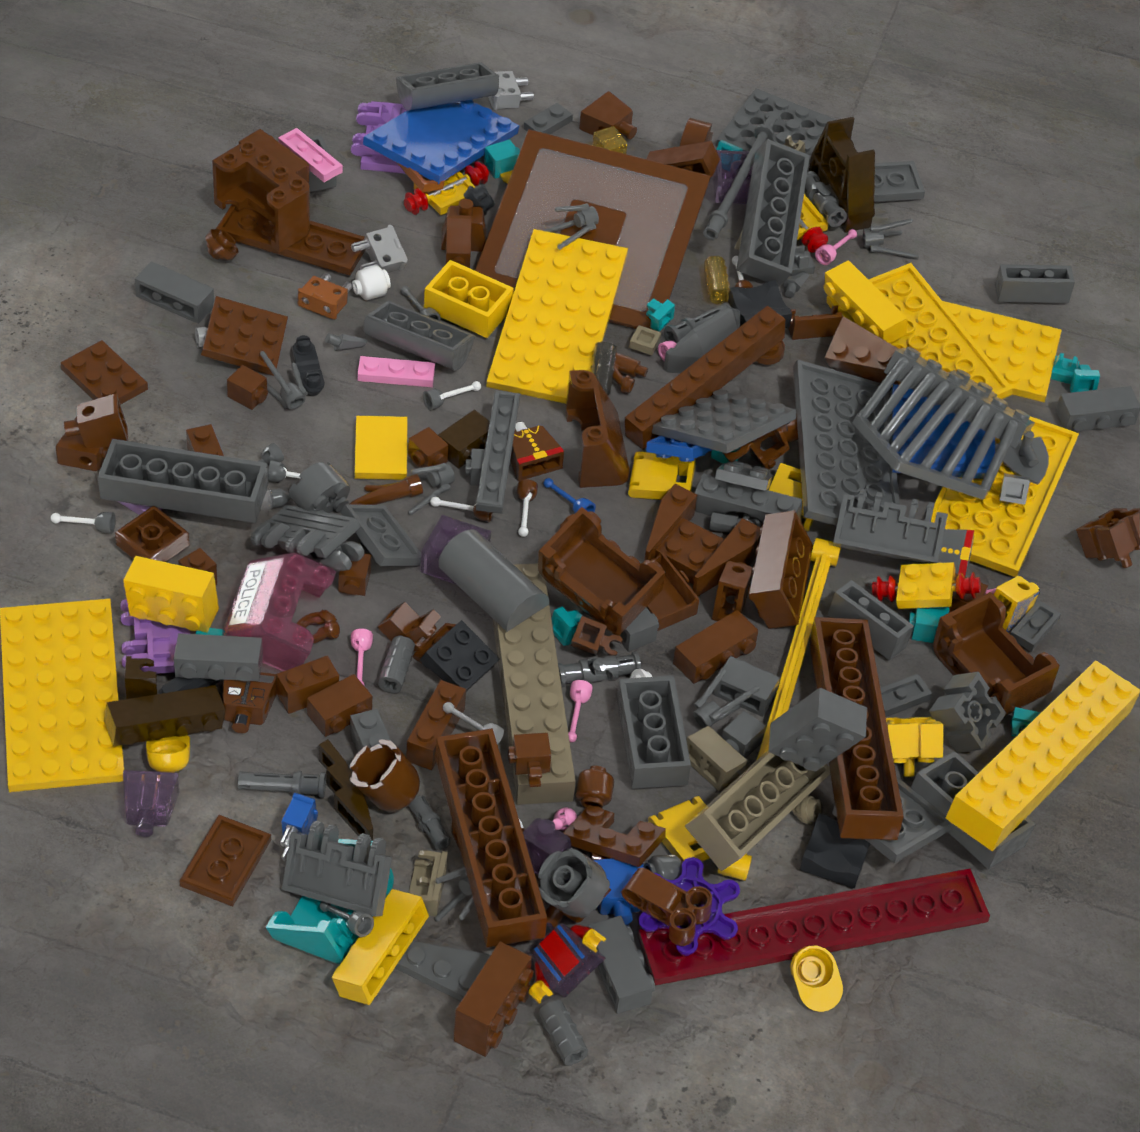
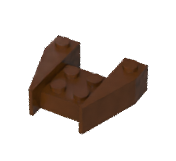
[645,484,761,596]

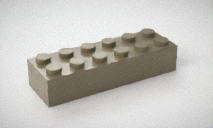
[685,750,830,871]

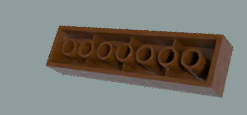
[435,728,547,948]

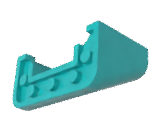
[266,839,394,964]

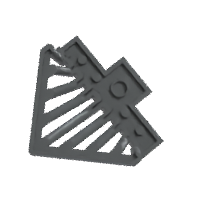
[852,347,1035,500]

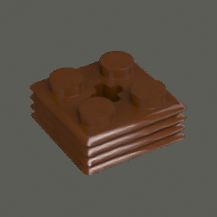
[115,506,190,562]

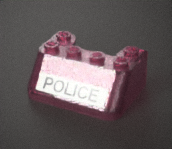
[222,553,336,671]

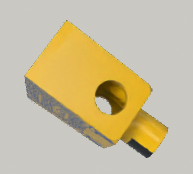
[994,576,1040,634]

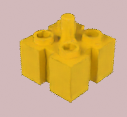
[886,717,943,777]

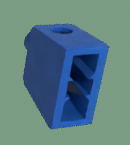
[594,859,643,925]

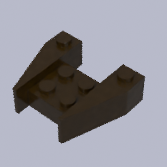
[808,117,875,233]

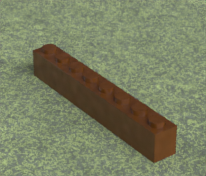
[625,305,785,450]

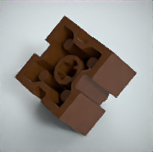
[1076,508,1140,568]

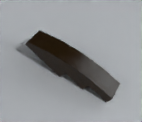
[319,739,373,841]

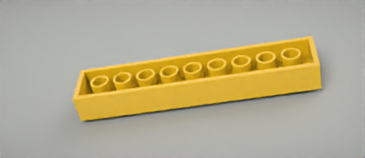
[945,660,1140,851]

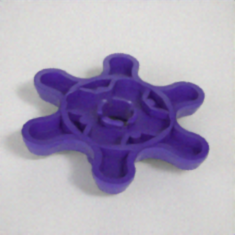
[639,857,740,956]

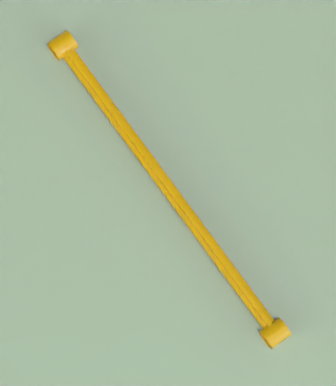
[718,538,842,881]

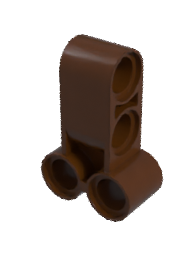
[621,868,712,946]

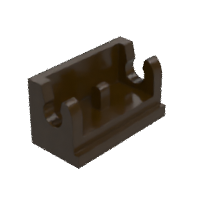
[124,656,158,699]

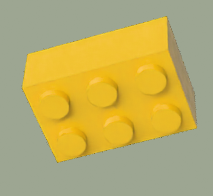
[424,260,514,338]
[123,556,219,633]

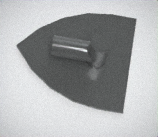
[995,431,1049,485]

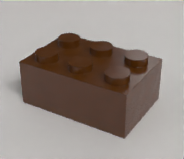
[454,941,534,1057]

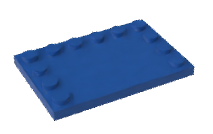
[363,100,520,184]

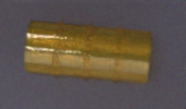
[704,256,730,304]

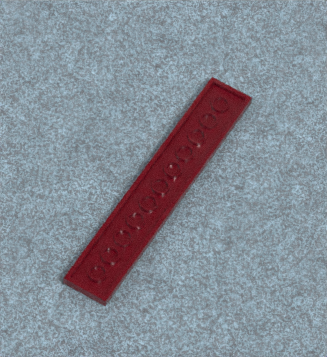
[638,868,990,985]

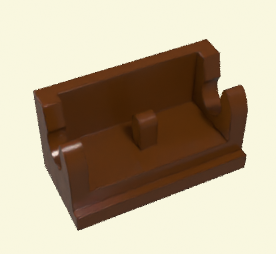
[788,305,843,340]

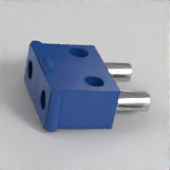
[280,793,318,861]

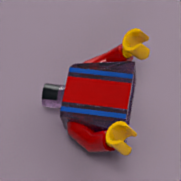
[529,923,606,1004]

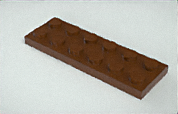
[216,204,366,276]

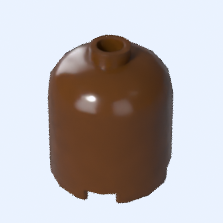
[350,739,420,812]

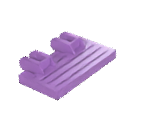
[351,101,407,174]
[120,599,191,674]

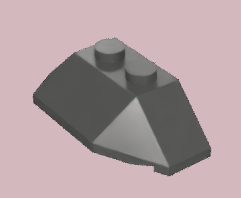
[663,307,740,373]

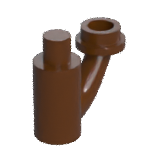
[606,351,648,393]

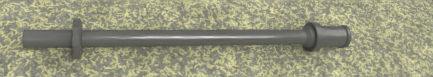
[703,116,776,241]

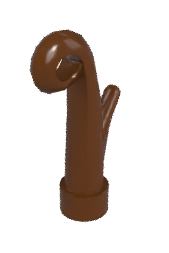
[350,474,423,505]

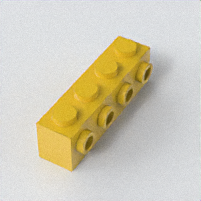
[824,260,907,343]
[331,889,429,1005]

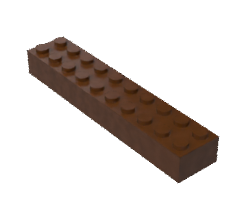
[809,617,904,840]

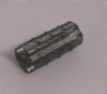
[590,342,617,396]

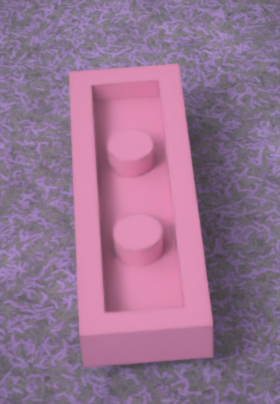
[278,128,343,182]
[358,356,435,388]

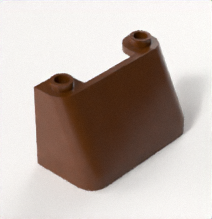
[565,370,629,488]

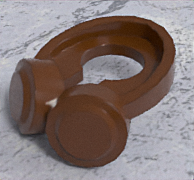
[295,609,340,644]

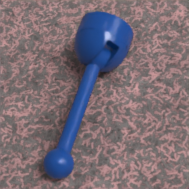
[543,478,596,514]

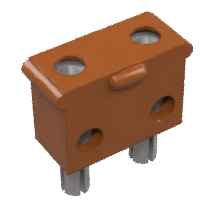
[297,273,352,319]

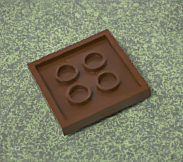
[201,296,288,376]

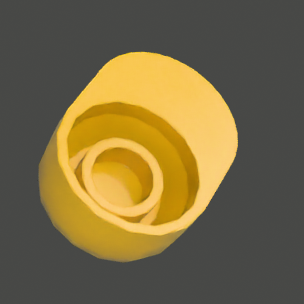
[146,735,190,773]
[790,945,843,1012]

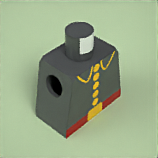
[938,529,974,577]

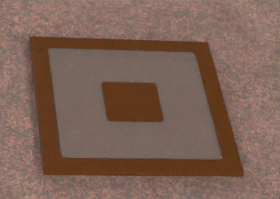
[475,129,711,330]

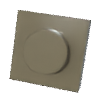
[629,325,661,355]

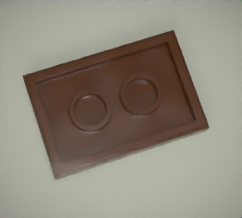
[179,815,271,907]

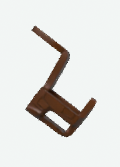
[722,427,790,470]

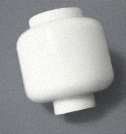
[352,266,391,300]

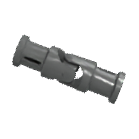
[805,171,847,227]
[558,651,641,687]

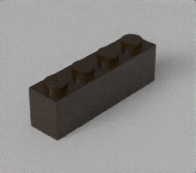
[104,685,226,746]

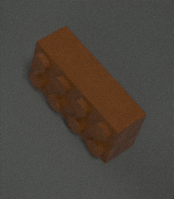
[748,510,813,629]

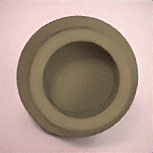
[792,796,822,824]

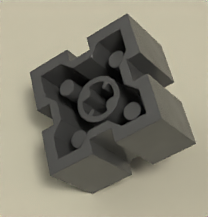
[929,672,1006,753]

